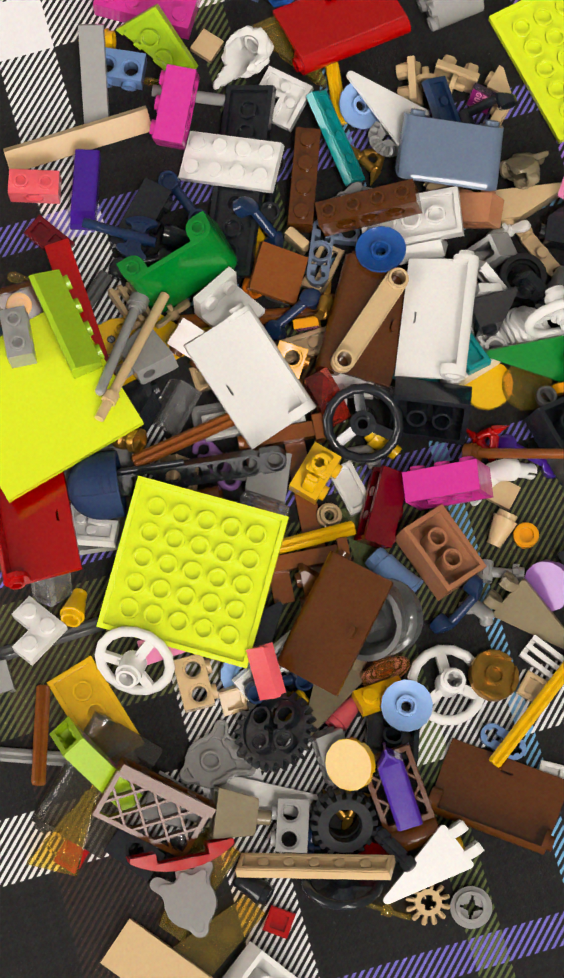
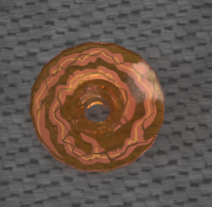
[361,656,410,686]

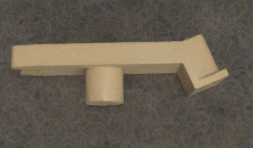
[516,228,560,278]

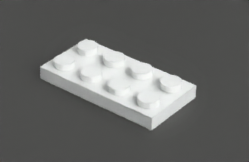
[178,131,285,193]
[362,186,464,246]

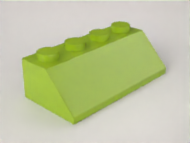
[29,269,105,379]

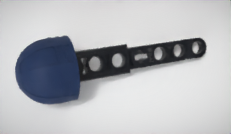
[67,446,287,520]

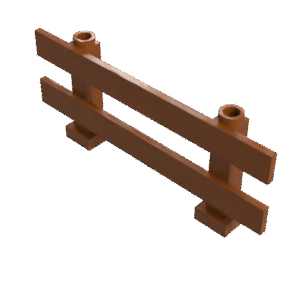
[237,413,351,604]

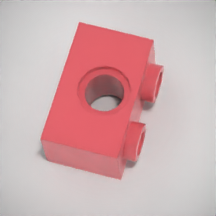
[8,169,62,204]

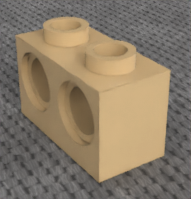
[174,654,219,713]

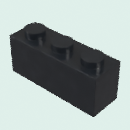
[109,178,174,255]

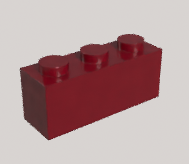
[354,465,405,549]

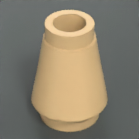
[487,508,518,548]

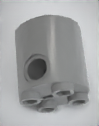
[417,0,484,32]

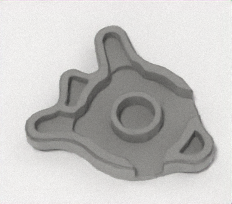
[179,719,256,788]
[150,861,218,938]

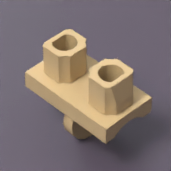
[434,54,480,94]
[396,55,437,106]

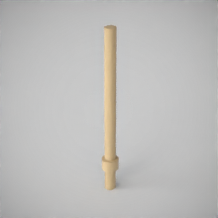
[95,292,170,422]

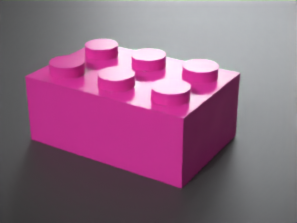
[149,64,200,150]
[402,456,494,511]

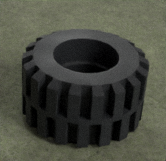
[309,786,378,854]

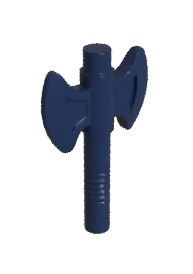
[82,216,158,260]

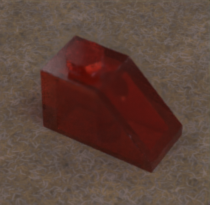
[304,367,351,427]

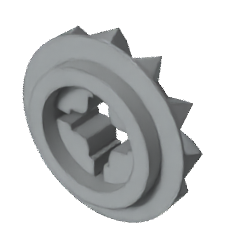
[368,121,399,157]
[450,886,492,929]

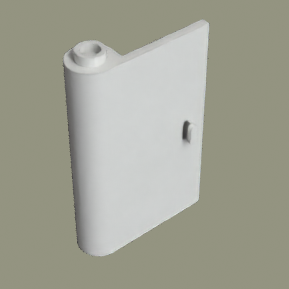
[395,250,479,379]
[184,303,316,449]

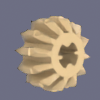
[405,885,450,925]

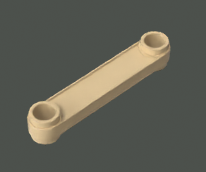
[331,268,409,373]

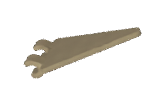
[483,570,564,649]
[309,659,367,736]

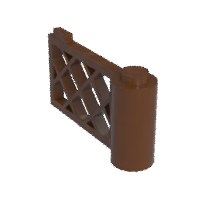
[368,742,439,852]

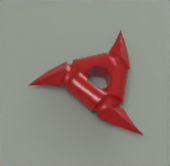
[467,425,508,463]

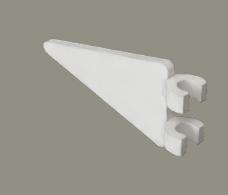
[346,71,429,146]
[383,819,484,904]

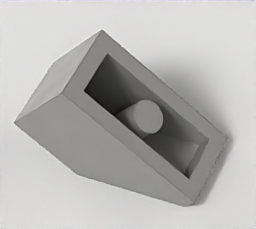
[466,232,518,269]

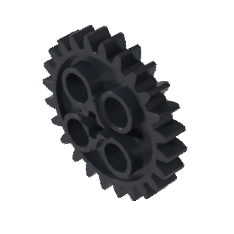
[234,689,318,773]

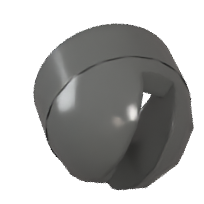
[536,386,557,407]

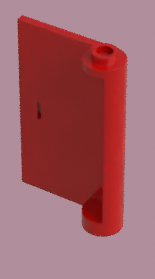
[272,0,411,75]
[0,471,83,590]

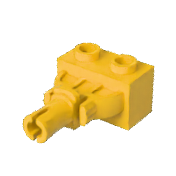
[289,442,343,505]

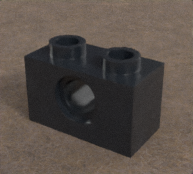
[104,824,166,882]

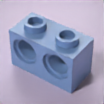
[105,47,147,91]

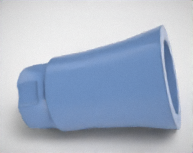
[365,547,424,593]

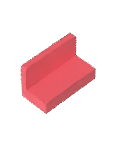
[246,642,286,700]

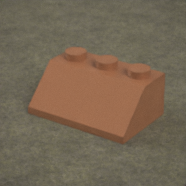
[396,504,487,601]

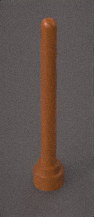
[462,443,564,461]

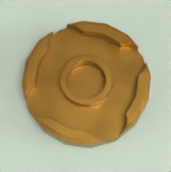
[468,649,519,702]

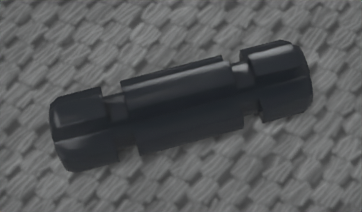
[373,828,417,873]

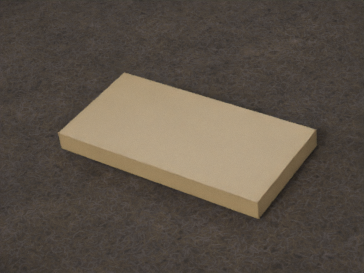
[100,918,214,978]

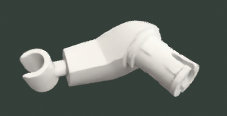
[468,459,537,506]

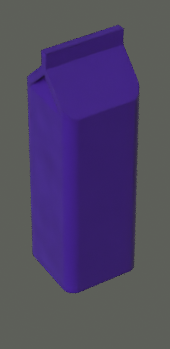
[70,149,101,231]
[376,742,423,831]

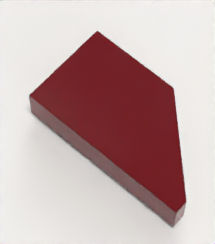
[23,214,75,251]

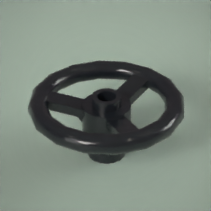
[322,383,404,463]
[301,851,385,911]

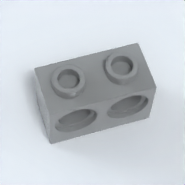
[0,306,37,369]
[270,798,310,854]

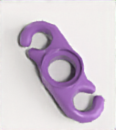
[192,439,242,491]

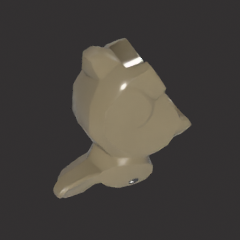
[500,151,549,189]

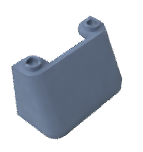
[395,108,504,191]

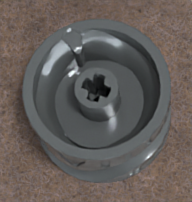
[356,578,423,662]

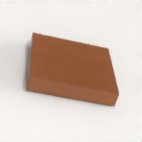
[247,241,309,306]

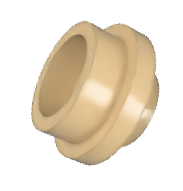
[316,503,342,527]

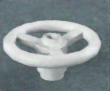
[524,285,564,339]
[94,626,175,695]
[407,645,485,725]

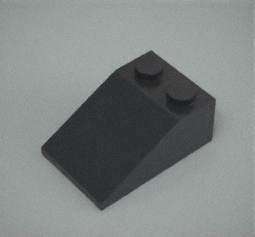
[364,702,420,773]

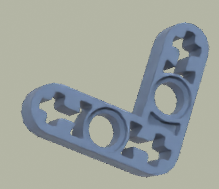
[306,219,362,288]

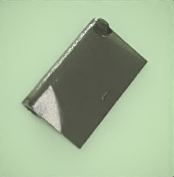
[32,710,164,859]

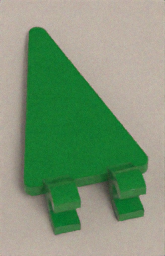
[485,334,564,382]

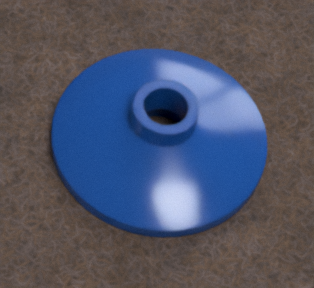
[355,226,406,272]

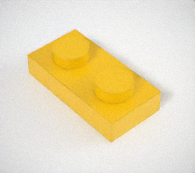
[351,675,405,717]

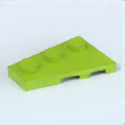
[116,3,198,70]

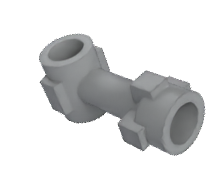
[477,559,525,583]

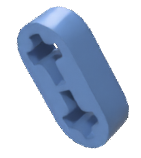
[480,723,526,761]

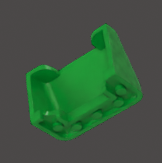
[117,211,237,313]

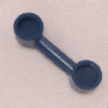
[158,171,208,220]
[233,196,284,248]
[265,288,323,342]
[429,574,484,634]
[245,672,314,704]

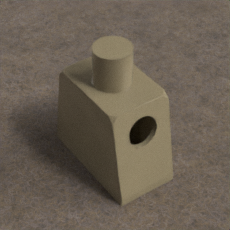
[208,786,272,839]

